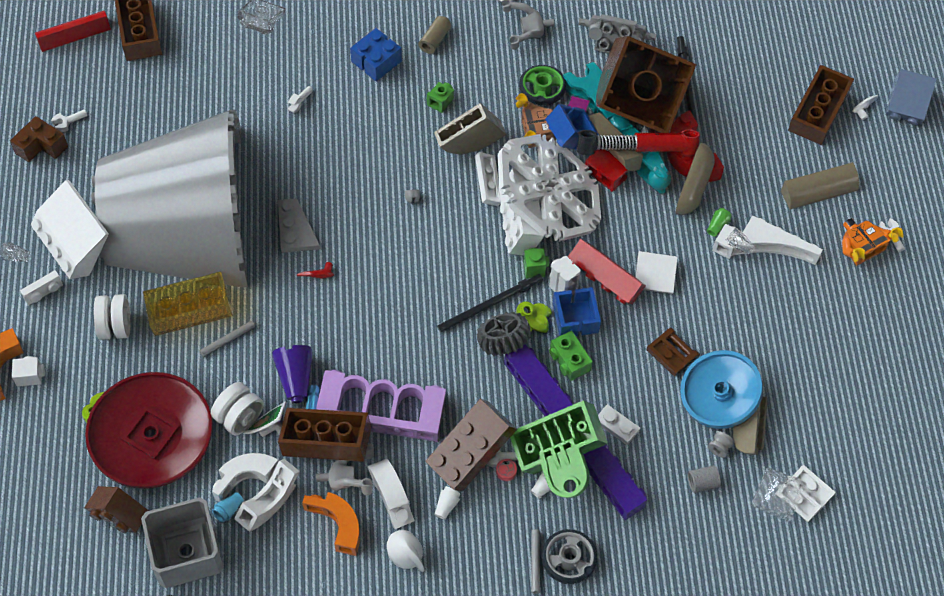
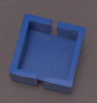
[350,28,402,82]
[545,104,599,150]
[552,287,601,336]

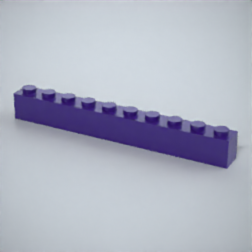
[504,344,647,520]

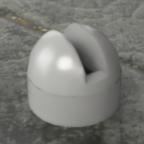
[404,190,420,203]

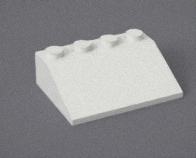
[31,180,109,279]

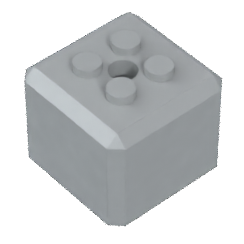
[141,497,224,588]

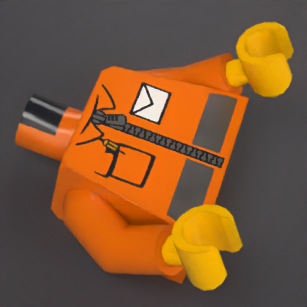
[842,218,904,266]

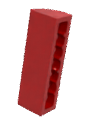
[35,10,111,52]

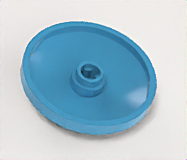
[680,350,763,429]

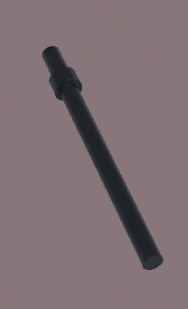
[677,36,698,123]
[437,274,543,332]

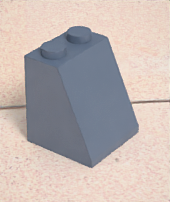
[886,69,937,125]

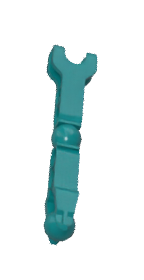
[563,62,672,194]

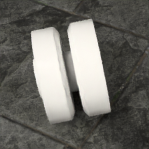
[94,294,130,340]
[211,382,264,436]

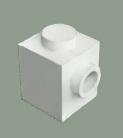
[12,356,45,387]

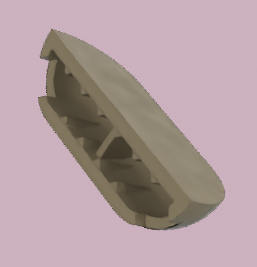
[676,142,715,215]
[733,381,767,455]

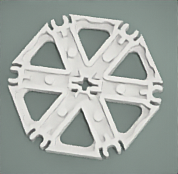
[498,134,601,242]

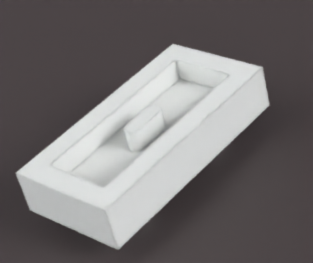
[20,270,63,306]
[598,404,640,445]

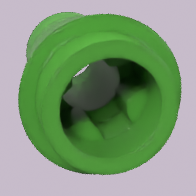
[706,208,732,237]

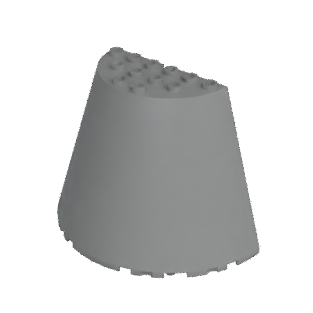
[91,109,248,287]

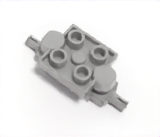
[578,14,657,53]

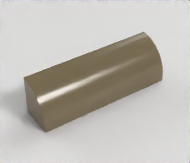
[588,112,643,171]
[781,162,859,209]

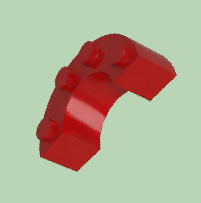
[667,110,724,182]

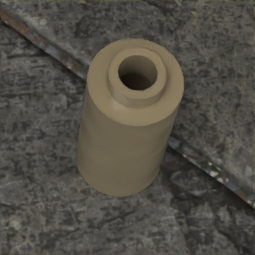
[418,16,451,54]

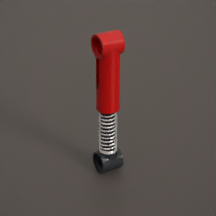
[577,130,700,155]

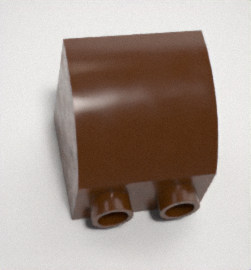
[596,36,697,133]

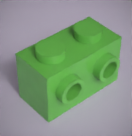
[549,330,593,381]

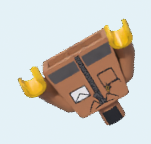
[516,93,556,148]

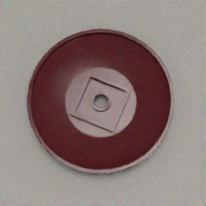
[85,372,213,489]

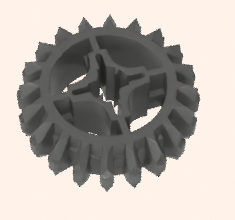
[477,311,531,356]

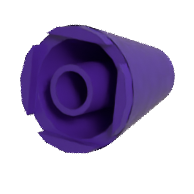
[272,345,313,403]

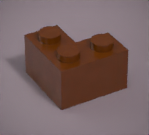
[10,116,68,163]
[84,486,149,534]

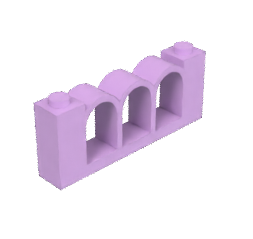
[316,370,446,442]

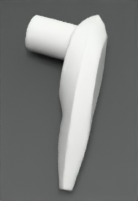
[853,95,878,120]

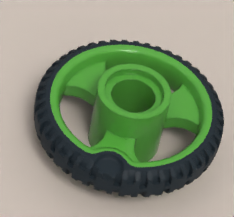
[519,65,566,106]

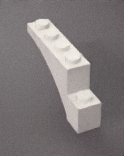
[712,216,823,265]

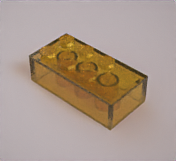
[143,271,233,336]

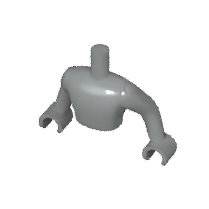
[502,0,554,50]
[316,443,374,495]

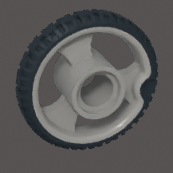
[542,529,598,584]

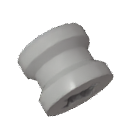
[708,432,734,458]

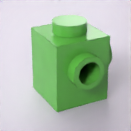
[523,248,549,278]

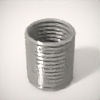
[688,465,721,493]

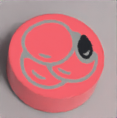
[496,459,517,481]

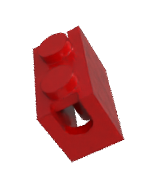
[585,149,629,192]

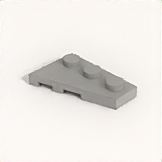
[278,198,320,253]

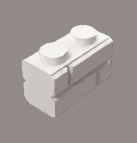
[549,256,580,295]

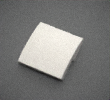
[635,251,677,294]
[775,465,836,522]

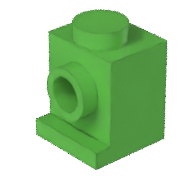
[427,82,454,113]

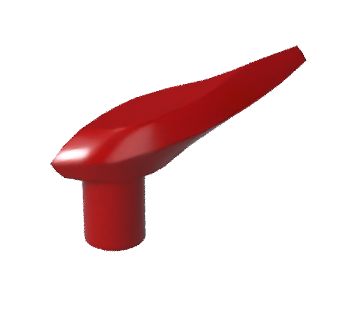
[297,262,334,278]

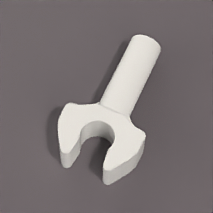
[288,86,313,113]
[51,109,87,132]
[879,218,905,252]
[486,450,518,467]

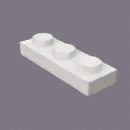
[475,152,501,206]

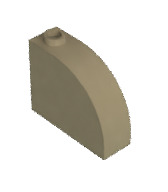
[434,103,507,154]

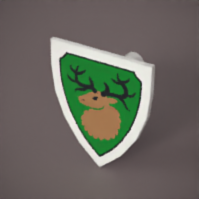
[244,401,287,437]

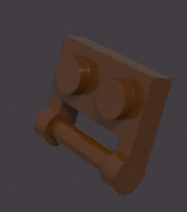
[646,327,700,377]

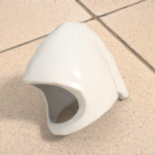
[387,530,425,572]

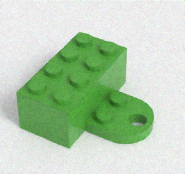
[510,400,608,498]

